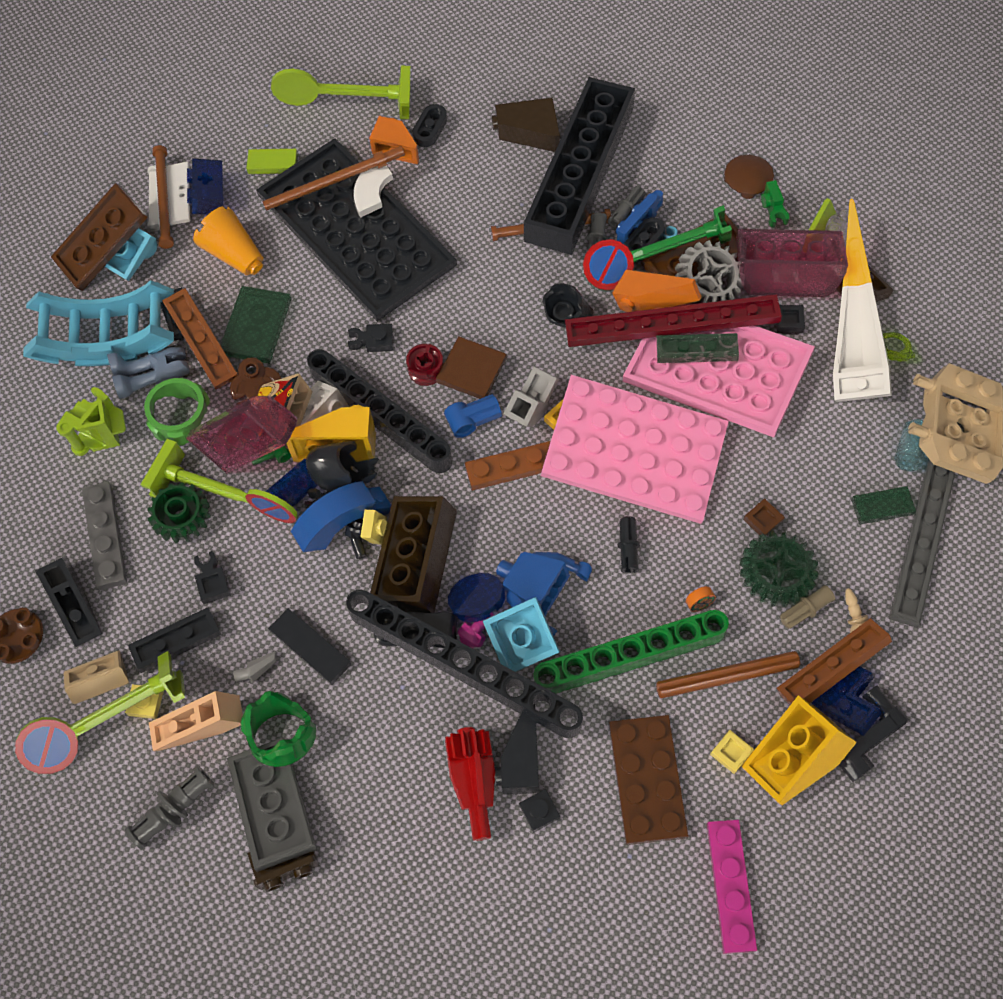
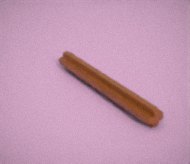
[656,651,801,698]

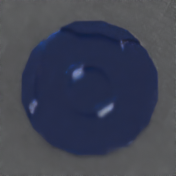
[448,573,505,622]

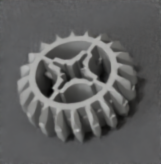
[675,240,745,304]

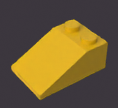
[284,405,376,462]
[741,695,857,805]

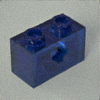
[187,158,223,215]

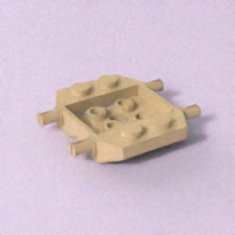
[908,363,1003,484]

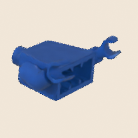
[496,552,592,636]

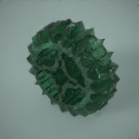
[739,530,819,607]

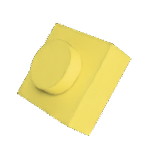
[361,510,387,544]
[125,684,164,719]

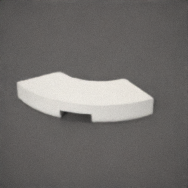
[354,166,393,217]

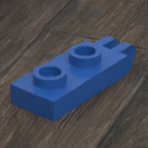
[616,190,663,244]

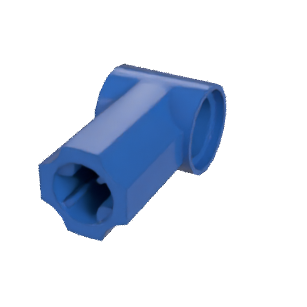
[444,394,502,438]

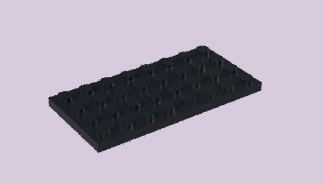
[256,138,457,322]

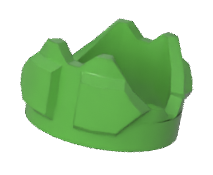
[144,378,210,446]

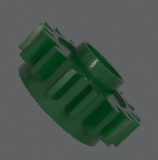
[147,482,211,543]

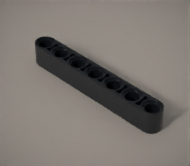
[307,349,452,473]

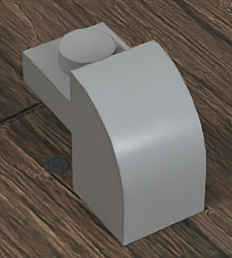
[503,366,559,427]

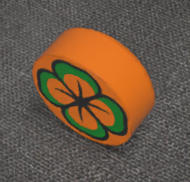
[686,586,716,612]

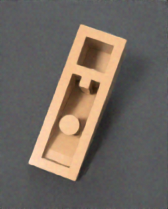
[149,691,243,751]

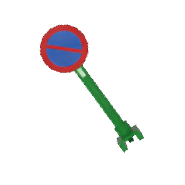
[583,205,732,291]

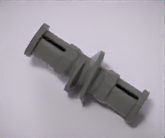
[125,765,215,850]

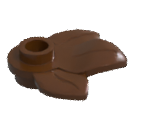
[230,358,282,402]

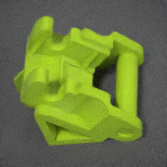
[56,387,126,456]

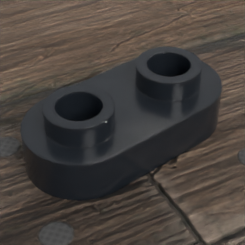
[412,104,447,147]
[624,217,665,261]

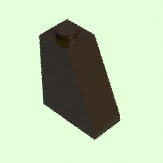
[491,97,560,152]

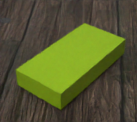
[246,149,298,174]

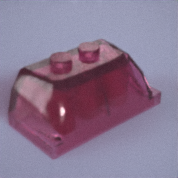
[736,229,848,297]
[186,396,298,474]

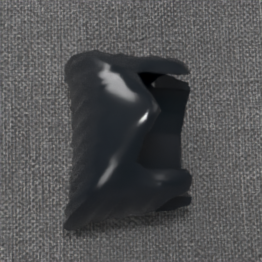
[542,283,594,328]

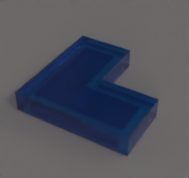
[812,666,882,736]

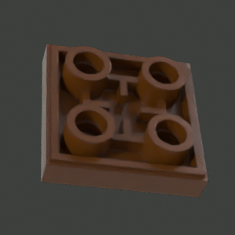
[436,336,507,399]

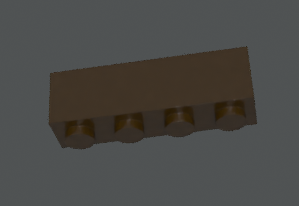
[370,496,457,613]

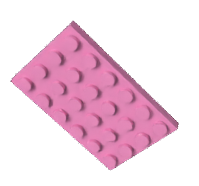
[623,303,815,437]
[541,375,729,524]

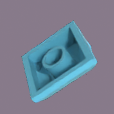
[105,228,157,281]
[483,597,560,672]

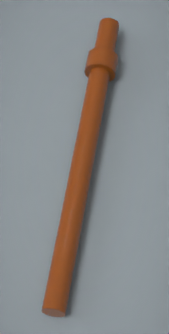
[262,146,405,211]

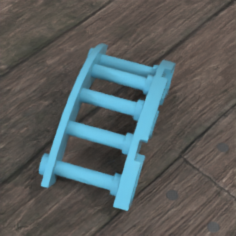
[23,280,174,366]

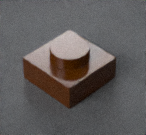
[743,498,785,539]

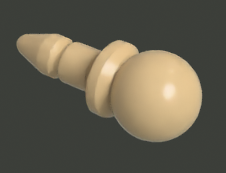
[845,588,868,633]

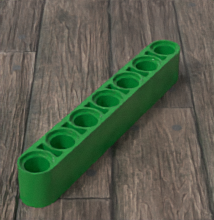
[533,610,729,694]

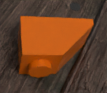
[369,116,419,165]

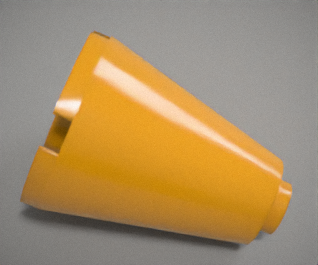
[193,206,264,275]

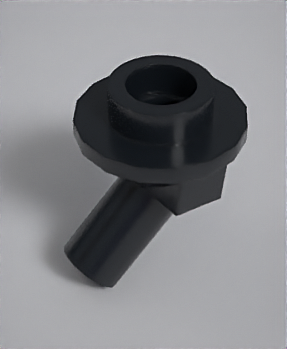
[345,519,367,559]

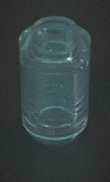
[894,419,925,471]

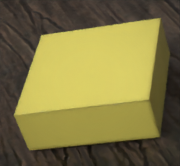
[710,730,754,774]

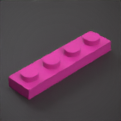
[707,820,757,954]

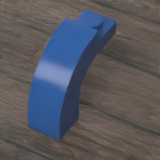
[291,481,391,552]

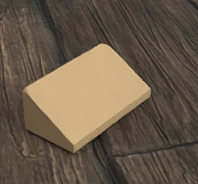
[64,651,129,704]

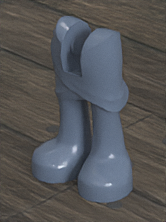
[107,346,190,399]

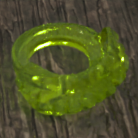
[883,332,915,362]

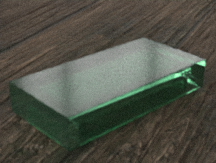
[851,486,916,525]

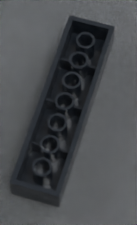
[524,77,635,255]

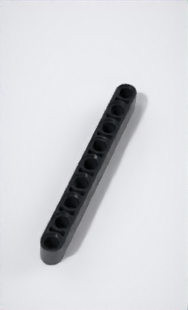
[346,589,583,738]

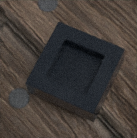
[776,305,805,333]
[519,789,560,833]

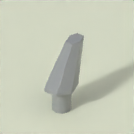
[233,651,277,683]

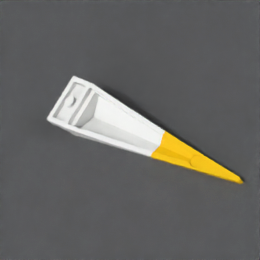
[833,198,892,402]

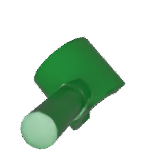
[251,443,291,465]

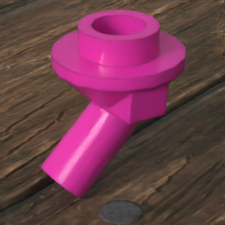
[457,611,495,649]

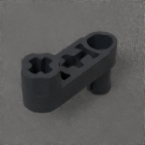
[839,685,910,782]

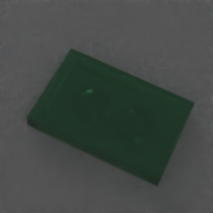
[220,286,292,364]

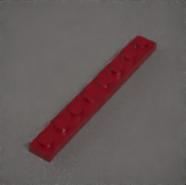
[565,294,782,347]

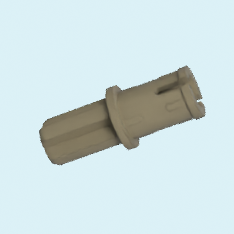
[780,585,835,629]

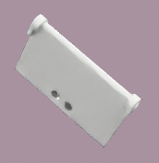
[147,162,190,231]

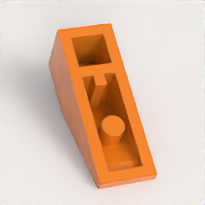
[612,270,701,312]

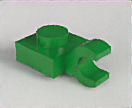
[761,180,789,228]

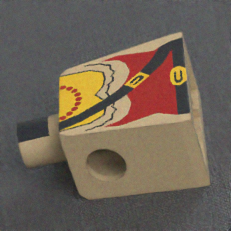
[245,374,313,431]

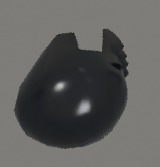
[306,441,379,492]

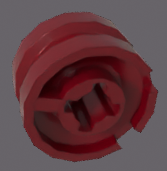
[406,344,444,386]

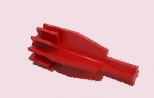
[445,727,495,841]

